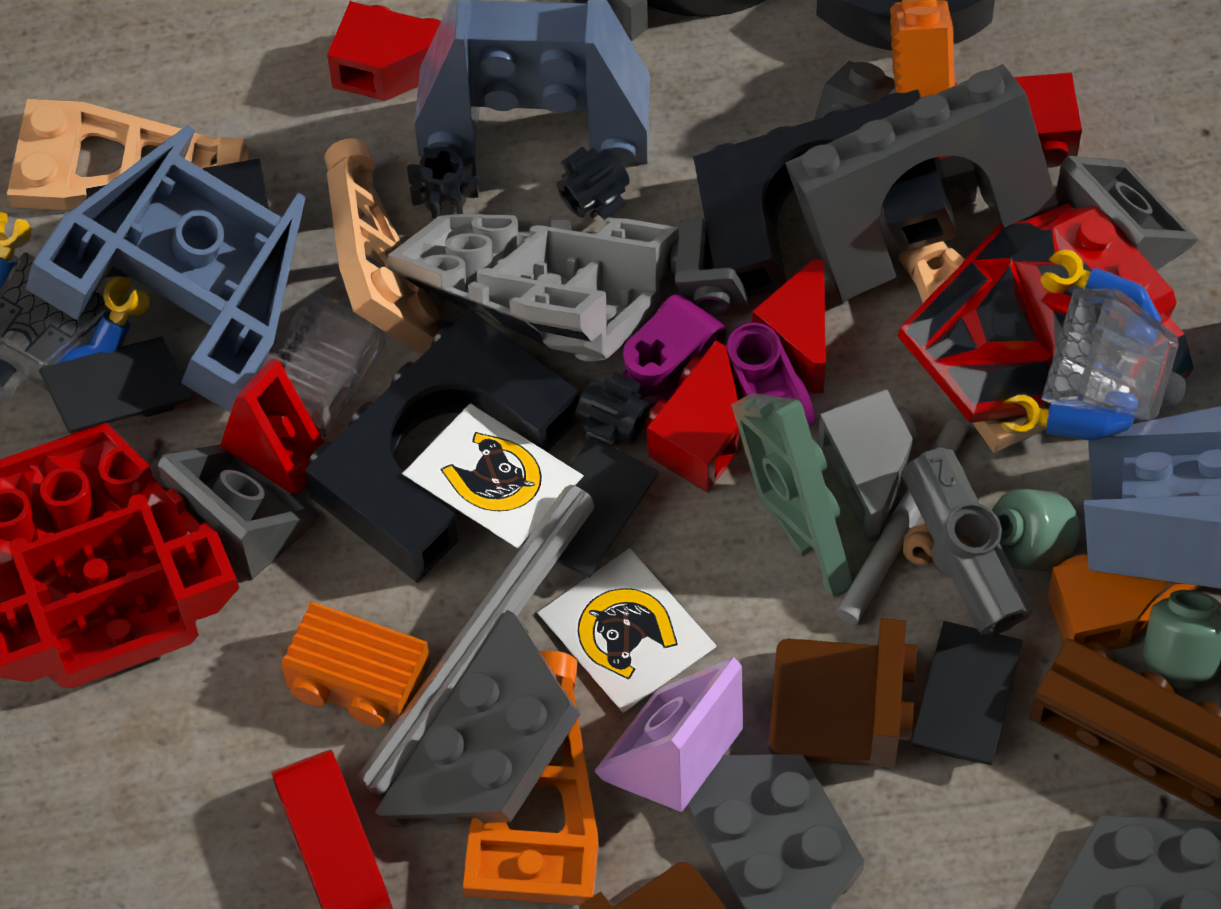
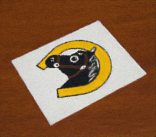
[402,404,584,548]
[537,548,717,713]

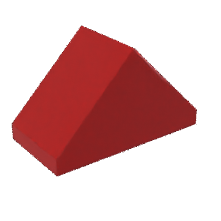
[752,260,826,393]
[220,359,325,494]

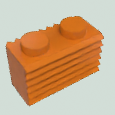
[890,0,955,98]
[281,601,431,727]

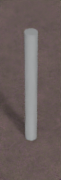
[836,419,969,625]

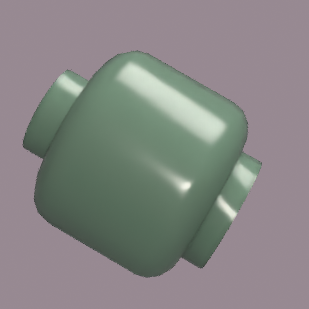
[992,489,1080,571]
[1143,590,1221,689]

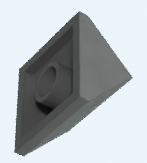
[1055,156,1198,271]
[158,444,320,580]

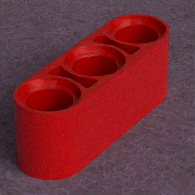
[271,749,393,909]

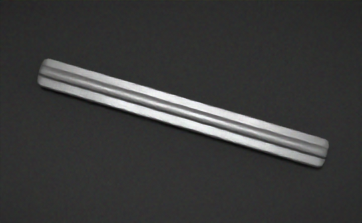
[358,484,594,798]

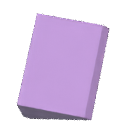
[594,657,743,812]

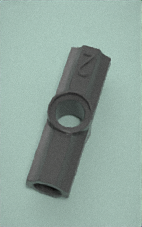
[901,447,1033,636]

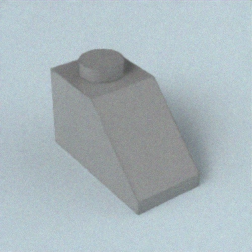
[818,389,917,542]

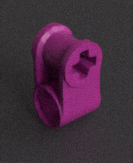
[623,293,728,408]
[727,322,815,427]

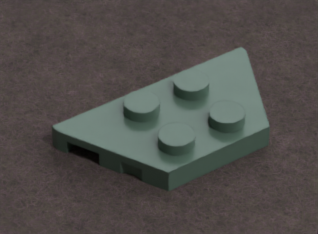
[731,393,853,598]

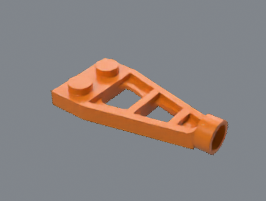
[463,651,599,905]

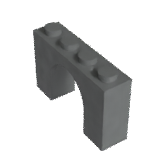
[785,64,1058,301]

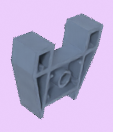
[415,0,651,166]
[25,125,306,413]
[1084,406,1221,589]

